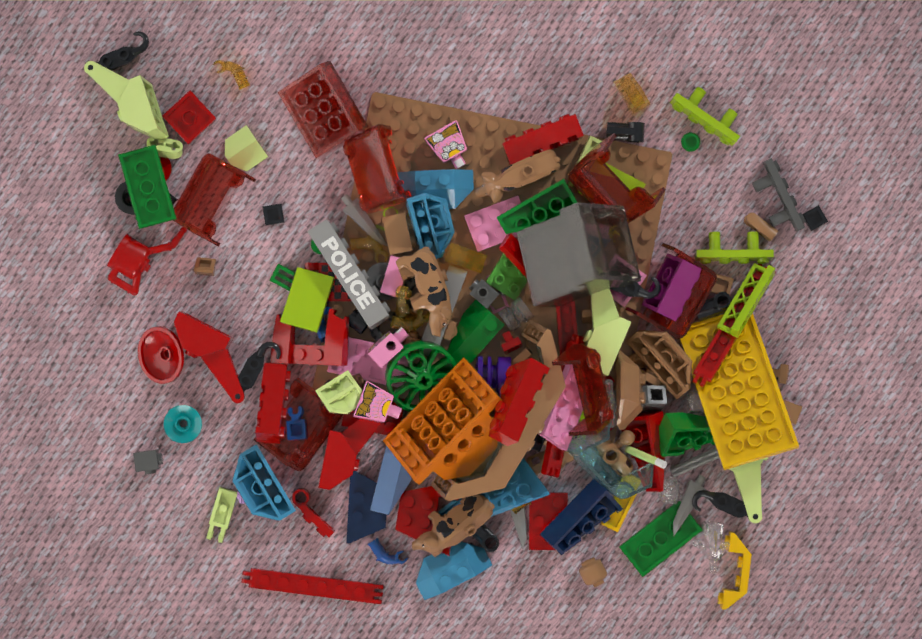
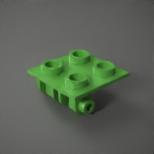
[486,253,528,301]

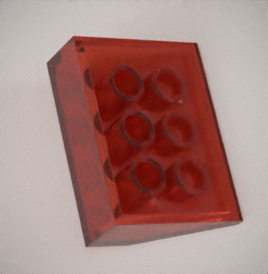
[278,61,368,158]

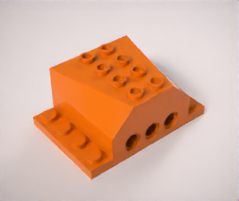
[383,357,502,485]

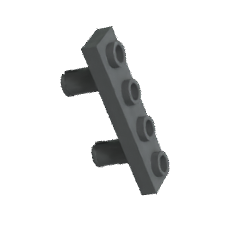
[752,158,806,231]

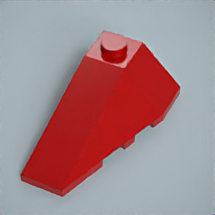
[621,411,665,492]

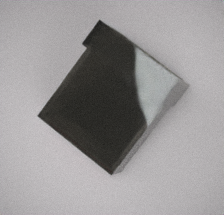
[517,203,641,307]

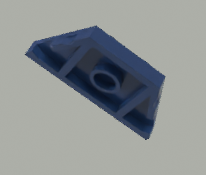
[346,471,387,544]

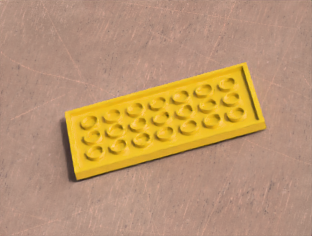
[677,313,799,470]

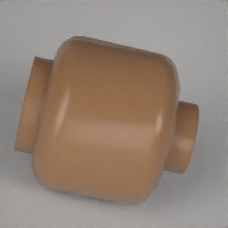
[579,557,607,587]

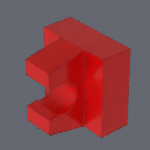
[501,331,523,355]

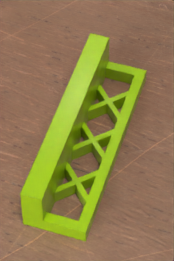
[717,263,775,338]

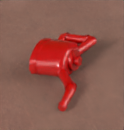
[107,227,187,296]

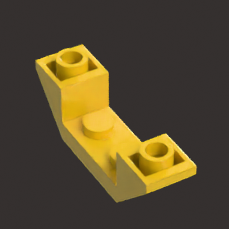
[717,531,752,610]

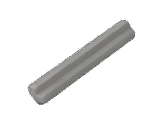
[670,448,719,477]

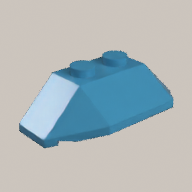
[396,169,474,209]
[406,193,455,259]
[232,444,296,521]
[416,541,492,600]

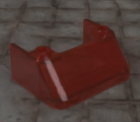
[568,133,666,228]
[173,153,256,247]
[625,243,717,339]
[552,344,614,436]

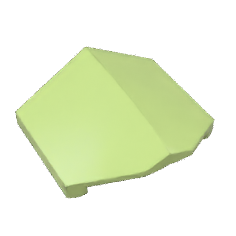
[225,125,268,171]
[315,370,362,414]

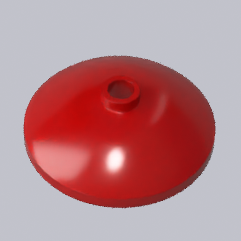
[138,326,184,384]

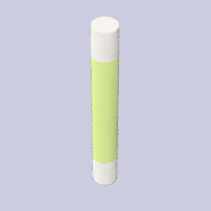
[620,445,667,469]

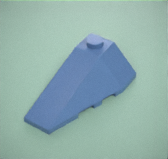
[370,446,412,515]

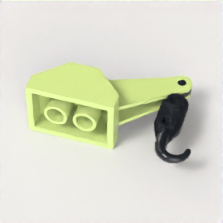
[84,31,169,141]
[583,266,660,376]
[692,457,768,523]

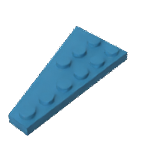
[438,458,550,517]

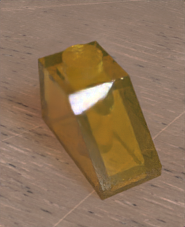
[614,73,650,115]
[445,243,487,273]

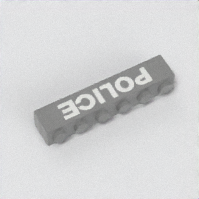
[307,219,391,330]

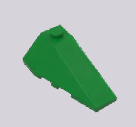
[497,179,583,234]
[439,299,505,371]

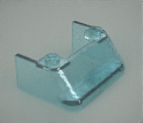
[567,416,654,499]

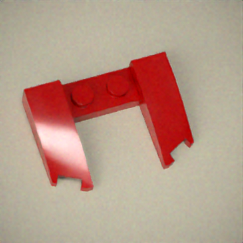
[270,309,349,366]

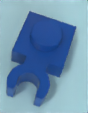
[286,406,308,441]

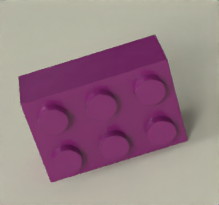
[642,253,701,321]

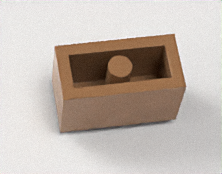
[382,213,416,256]

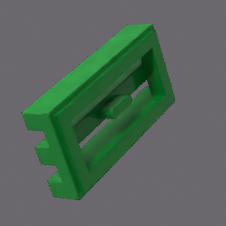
[269,264,295,291]

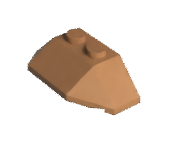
[626,330,692,399]
[616,350,646,430]

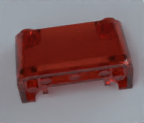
[343,124,412,214]
[254,377,343,471]

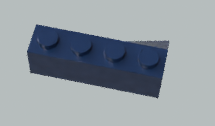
[540,479,623,555]

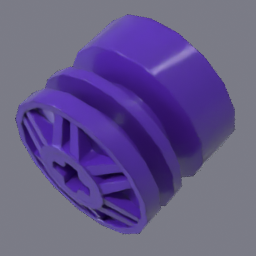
[475,356,511,397]

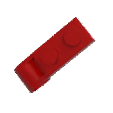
[292,488,335,537]

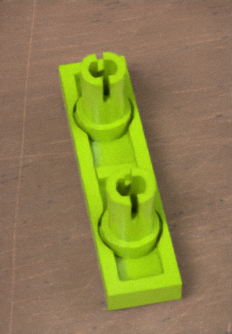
[669,87,740,146]
[695,231,774,264]

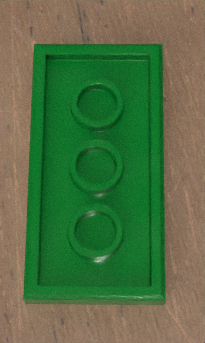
[118,144,177,229]
[619,500,703,577]

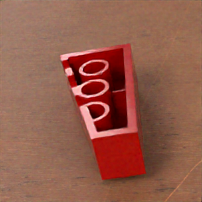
[502,114,584,165]
[488,358,550,446]
[255,363,291,444]

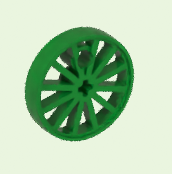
[385,341,457,412]

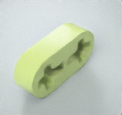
[147,137,183,159]

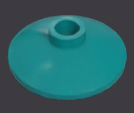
[164,405,202,443]

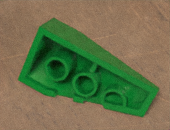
[659,412,715,457]

